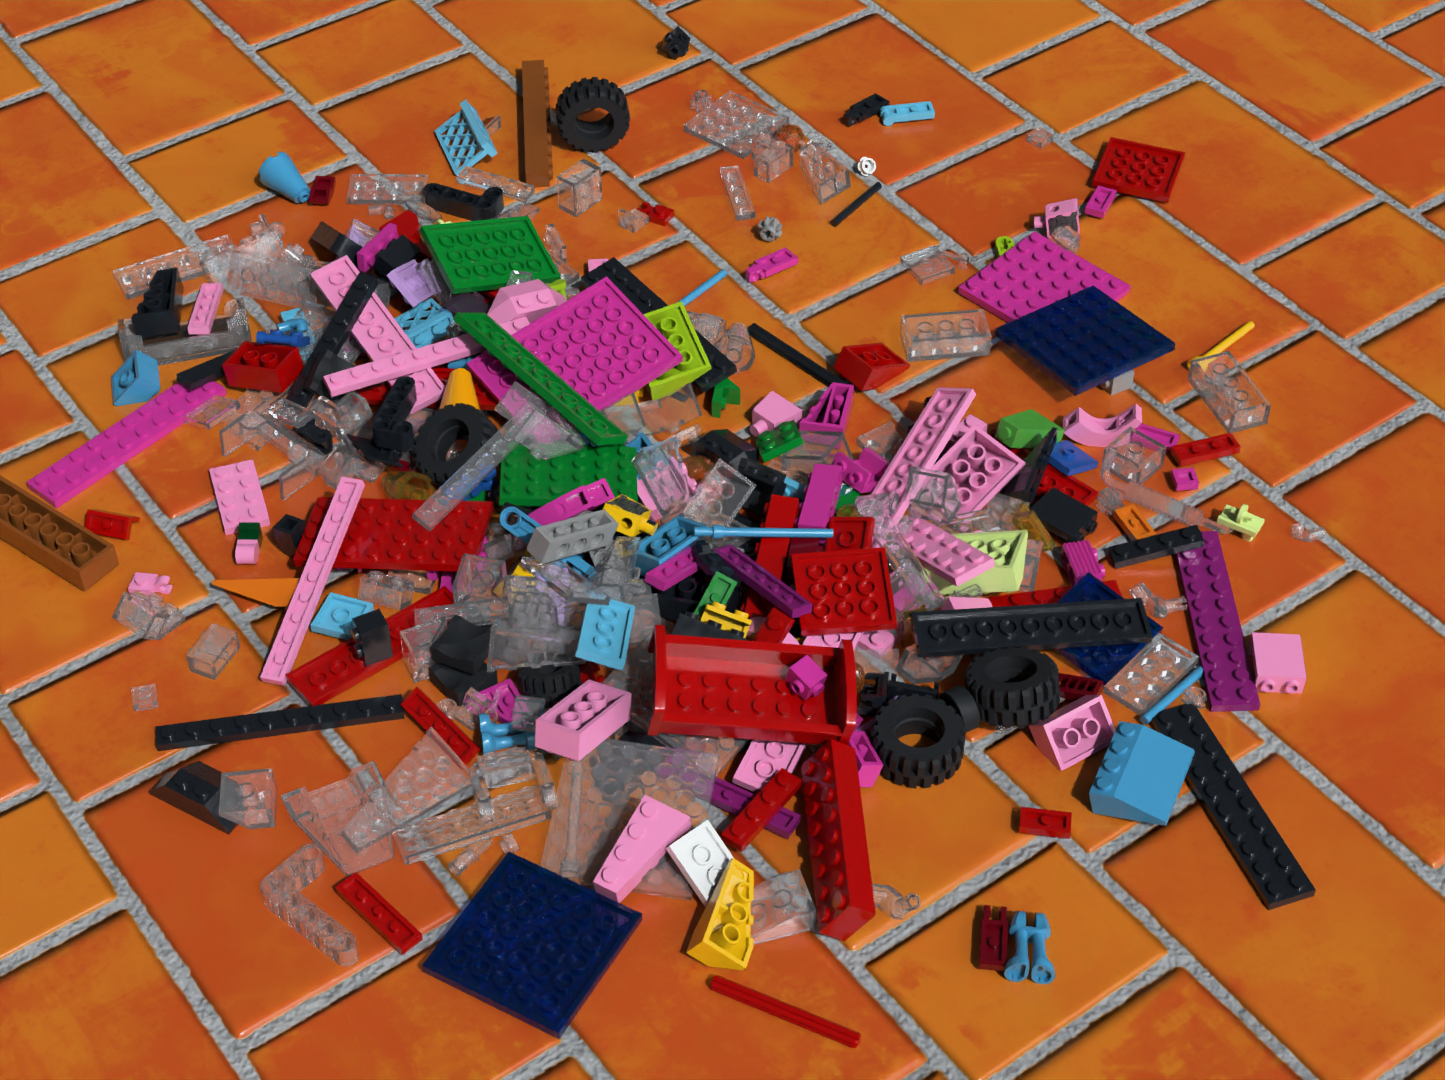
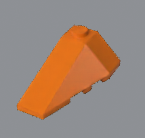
[212,578,300,611]

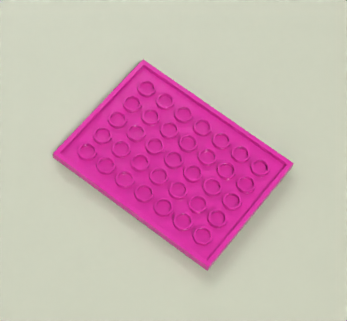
[466,276,683,445]

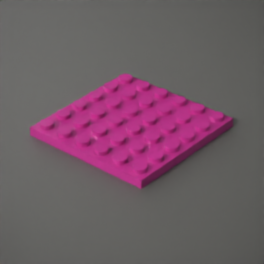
[958,231,1131,350]

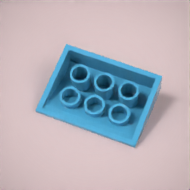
[1089,721,1195,826]

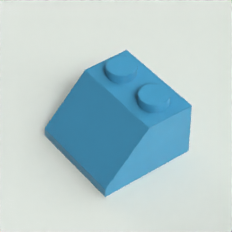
[111,350,161,406]

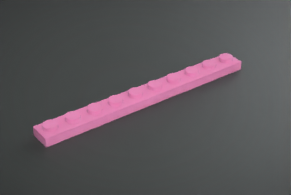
[323,316,530,397]
[260,477,365,686]

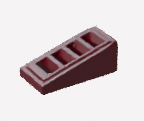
[1059,673,1104,701]

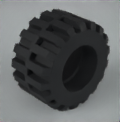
[518,655,582,709]

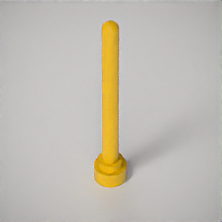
[1187,321,1255,375]

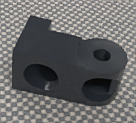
[293,415,333,455]

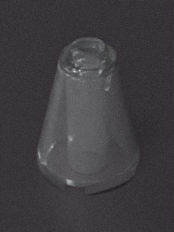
[415,258,462,312]
[715,322,755,374]

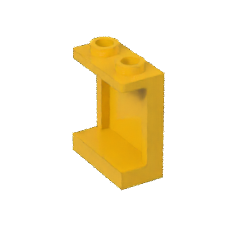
[700,601,752,638]

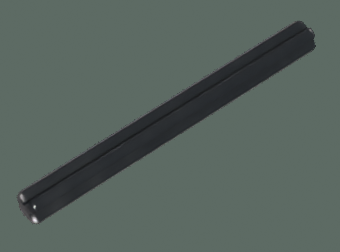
[748,323,844,386]

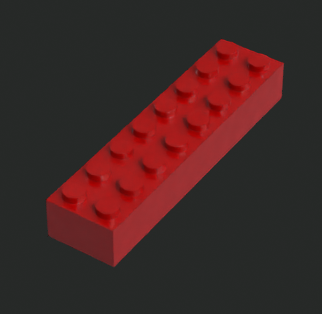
[801,739,876,941]

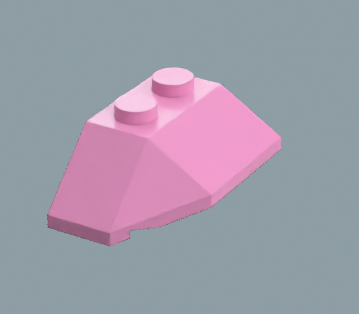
[487,279,566,324]

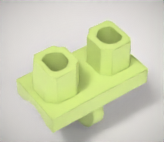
[1217,504,1265,542]

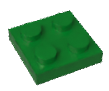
[755,420,804,462]

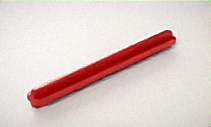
[710,975,861,1048]

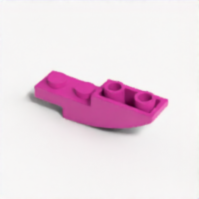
[528,478,615,526]

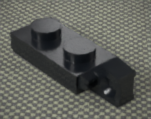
[843,93,890,127]
[692,540,741,587]

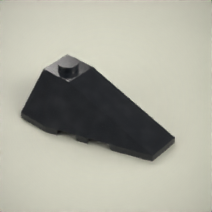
[1000,427,1057,512]

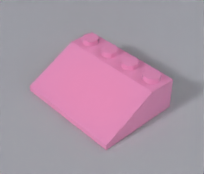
[916,424,1026,526]

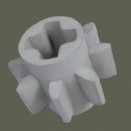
[758,216,783,242]

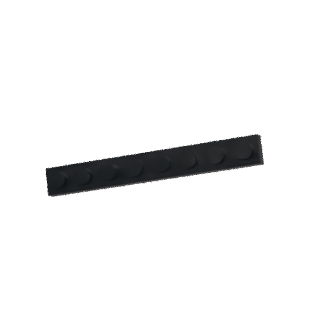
[276,273,379,426]

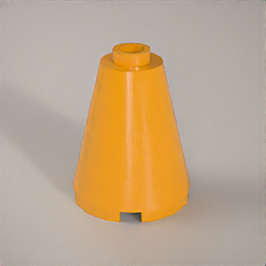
[439,368,481,412]

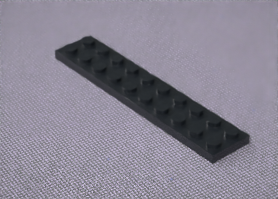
[581,257,737,393]
[910,598,1153,658]
[1149,702,1316,910]

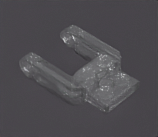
[468,746,558,824]

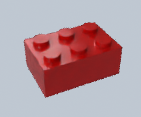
[222,341,304,393]

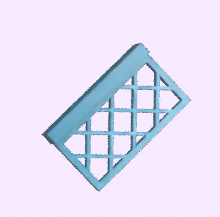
[435,99,498,177]
[394,298,457,348]

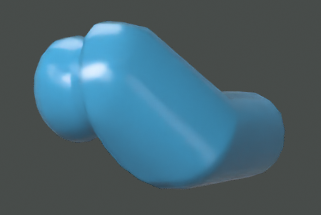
[276,318,308,333]

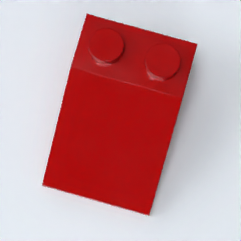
[833,343,911,391]

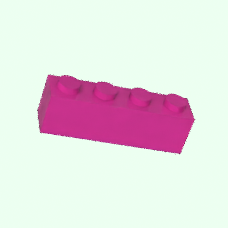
[795,464,843,544]

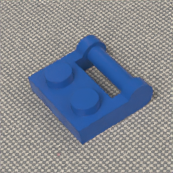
[256,330,310,347]

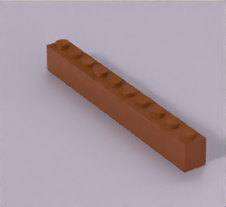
[522,60,553,188]

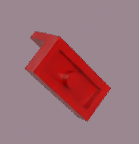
[84,509,140,540]

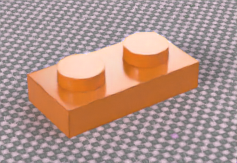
[1113,504,1157,541]

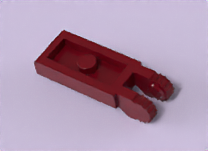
[979,905,1008,971]

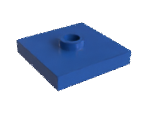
[1048,440,1098,476]

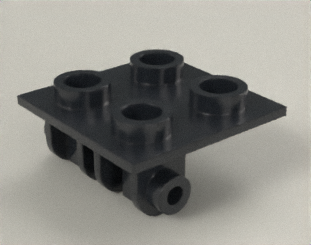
[347,434,403,467]

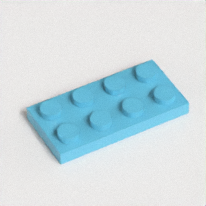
[575,592,635,670]

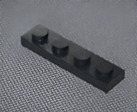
[1108,525,1204,569]

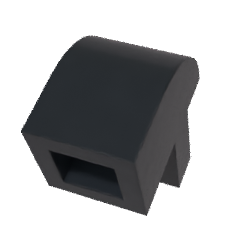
[273,514,306,558]

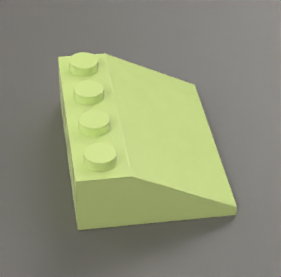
[922,530,1028,596]

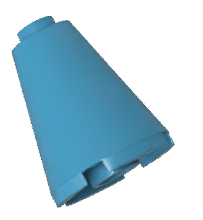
[258,152,310,203]

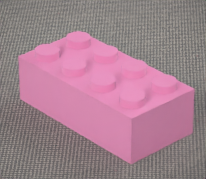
[535,680,632,761]

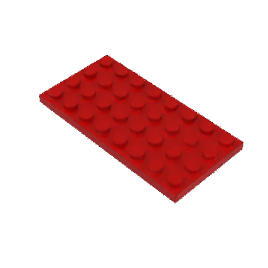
[293,497,494,572]

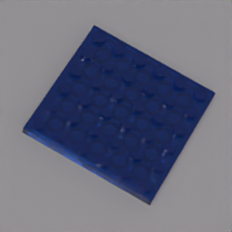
[995,285,1175,396]
[422,852,643,1039]

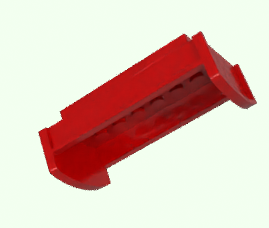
[647,624,857,745]

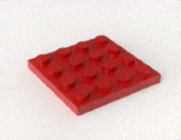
[1092,137,1186,203]
[791,547,897,636]

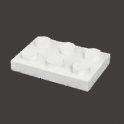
[666,820,734,907]

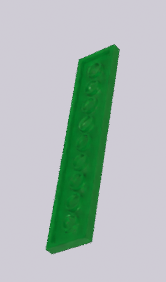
[453,312,628,446]

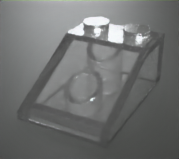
[751,869,816,945]

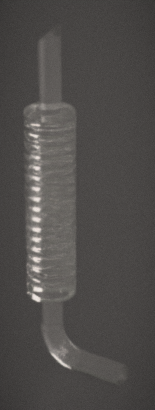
[1100,446,1233,535]

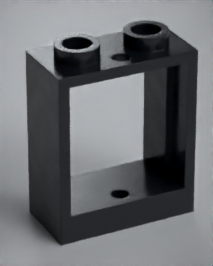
[722,466,787,528]

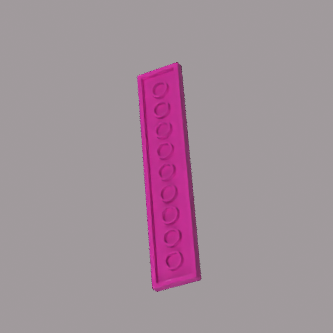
[26,380,227,509]

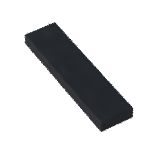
[177,349,236,390]

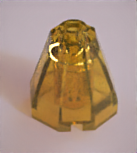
[380,471,436,500]

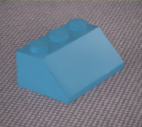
[628,515,708,577]

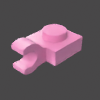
[128,572,173,597]

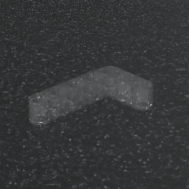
[260,843,359,967]

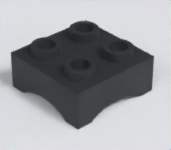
[303,349,356,408]
[726,458,786,516]
[431,615,498,675]
[429,662,498,708]

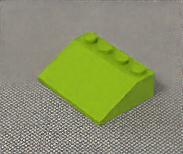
[643,301,712,402]

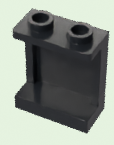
[1025,487,1098,543]

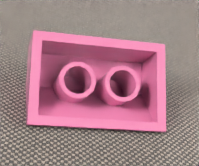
[1028,695,1116,771]

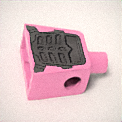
[1034,198,1080,241]

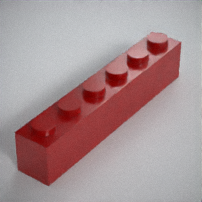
[741,494,799,619]

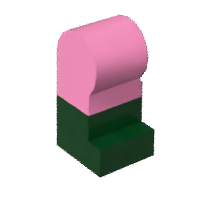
[235,522,263,564]

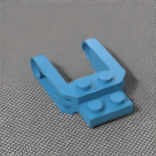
[500,507,600,581]

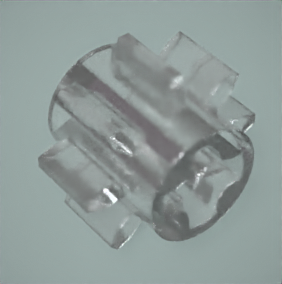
[690,90,712,114]
[280,243,306,268]
[1096,487,1125,516]

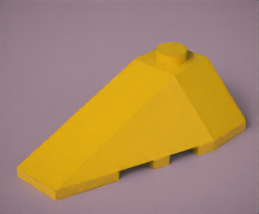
[686,858,754,970]

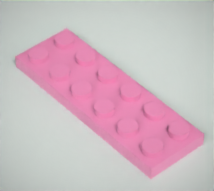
[886,514,995,586]

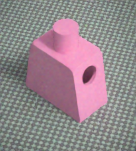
[749,391,802,437]

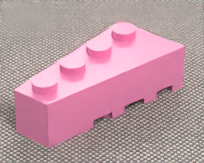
[593,795,692,904]

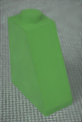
[995,409,1065,449]

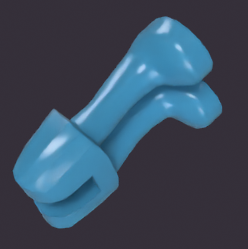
[478,713,541,755]
[1004,910,1055,984]

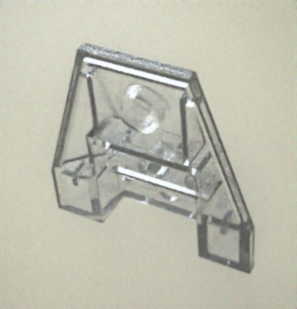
[281,761,394,876]

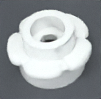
[857,157,876,176]

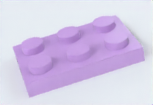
[386,259,441,308]

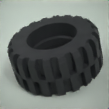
[555,77,630,152]
[413,403,502,490]
[965,647,1060,728]
[870,693,966,789]

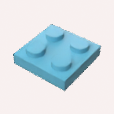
[311,592,374,640]

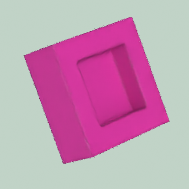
[1171,467,1199,491]

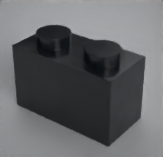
[373,234,421,280]
[351,609,393,666]

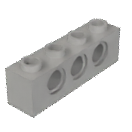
[527,509,619,564]

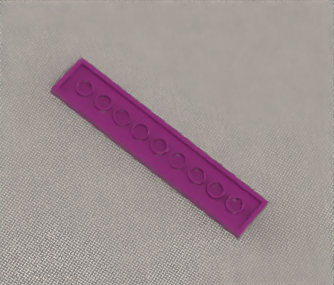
[1175,531,1260,712]

